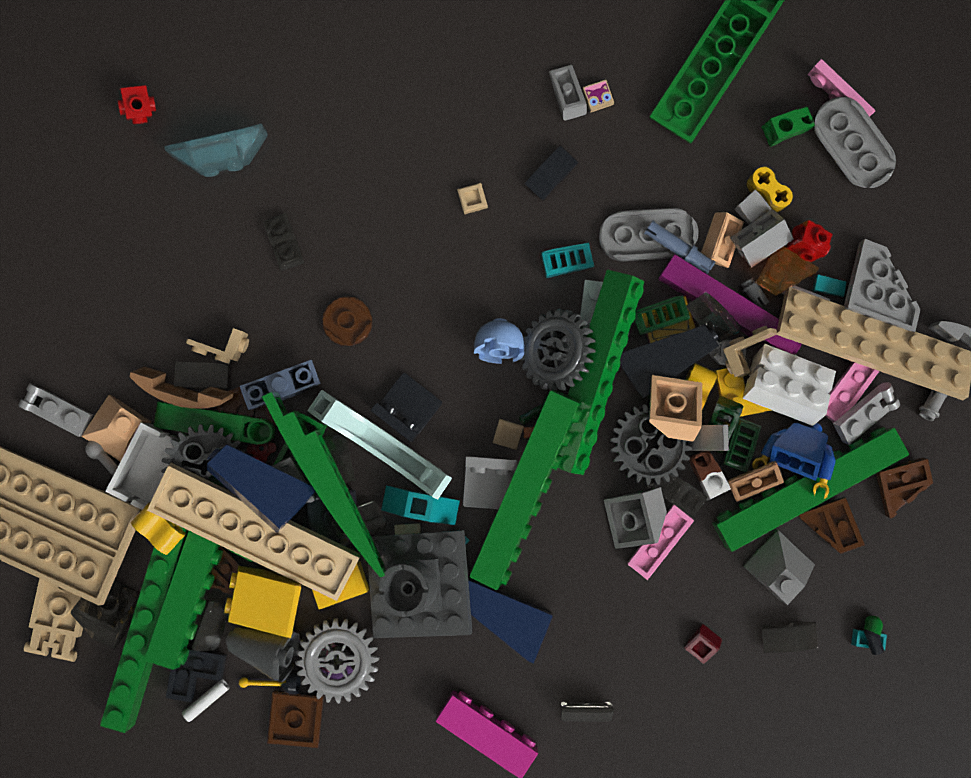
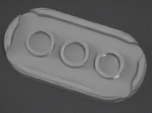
[815,97,896,188]
[599,208,698,261]

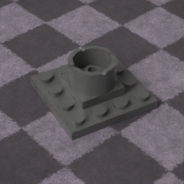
[368,530,473,638]

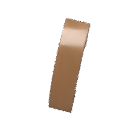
[130,367,233,409]

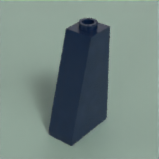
[207,445,315,533]
[468,577,553,664]

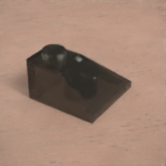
[71,580,140,650]

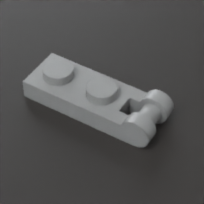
[833,382,900,445]
[18,383,94,437]

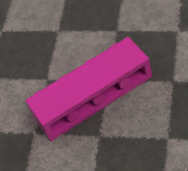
[435,690,538,778]

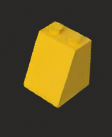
[224,566,301,638]

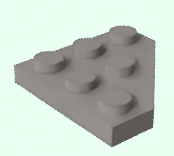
[844,239,920,333]

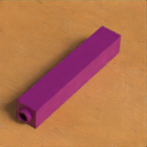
[658,254,802,355]

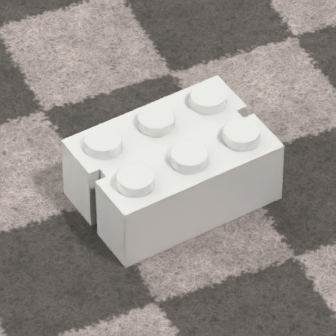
[742,344,836,426]
[105,423,194,510]

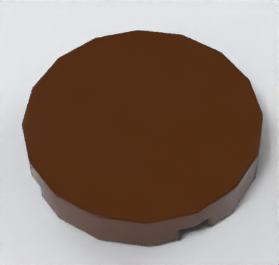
[323,297,372,346]

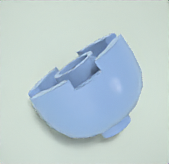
[474,318,524,364]

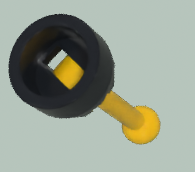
[239,673,301,694]

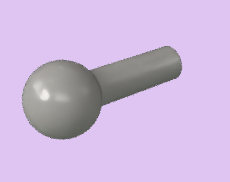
[85,441,118,476]

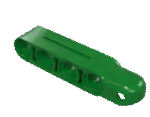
[153,401,275,444]

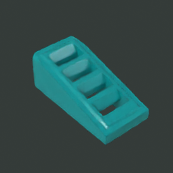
[540,243,594,278]

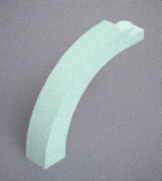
[307,390,452,500]

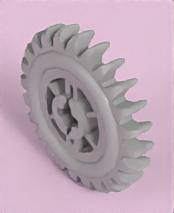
[295,618,379,704]

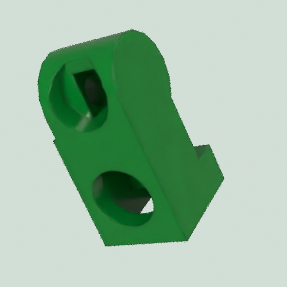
[762,107,815,147]

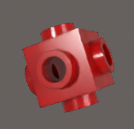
[117,85,156,124]
[787,220,833,262]

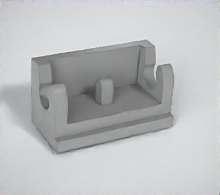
[730,209,794,268]

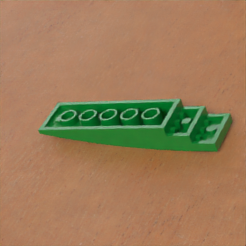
[649,0,784,144]
[262,392,386,578]

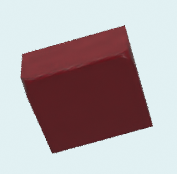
[684,624,722,664]

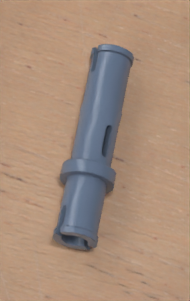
[644,220,716,274]

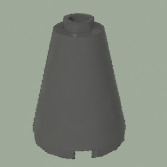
[226,627,301,682]

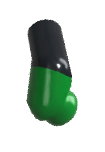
[864,615,884,655]

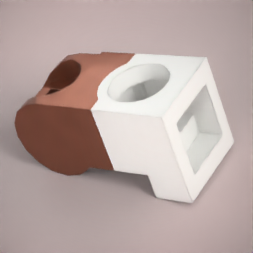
[689,451,731,500]

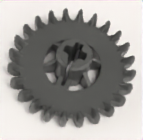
[520,308,596,391]

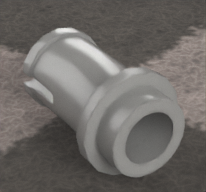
[919,389,948,421]

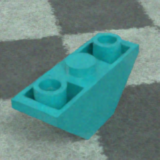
[381,485,460,525]

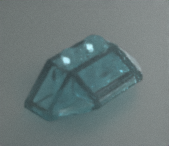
[164,124,268,177]

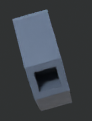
[240,360,321,410]

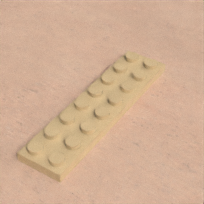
[776,287,971,400]
[147,463,361,601]

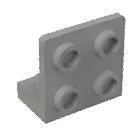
[463,456,517,509]

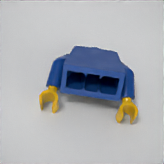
[752,423,836,499]

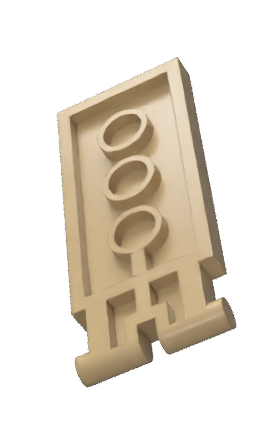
[24,578,89,662]

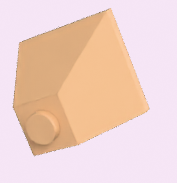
[649,375,702,441]
[82,395,152,462]

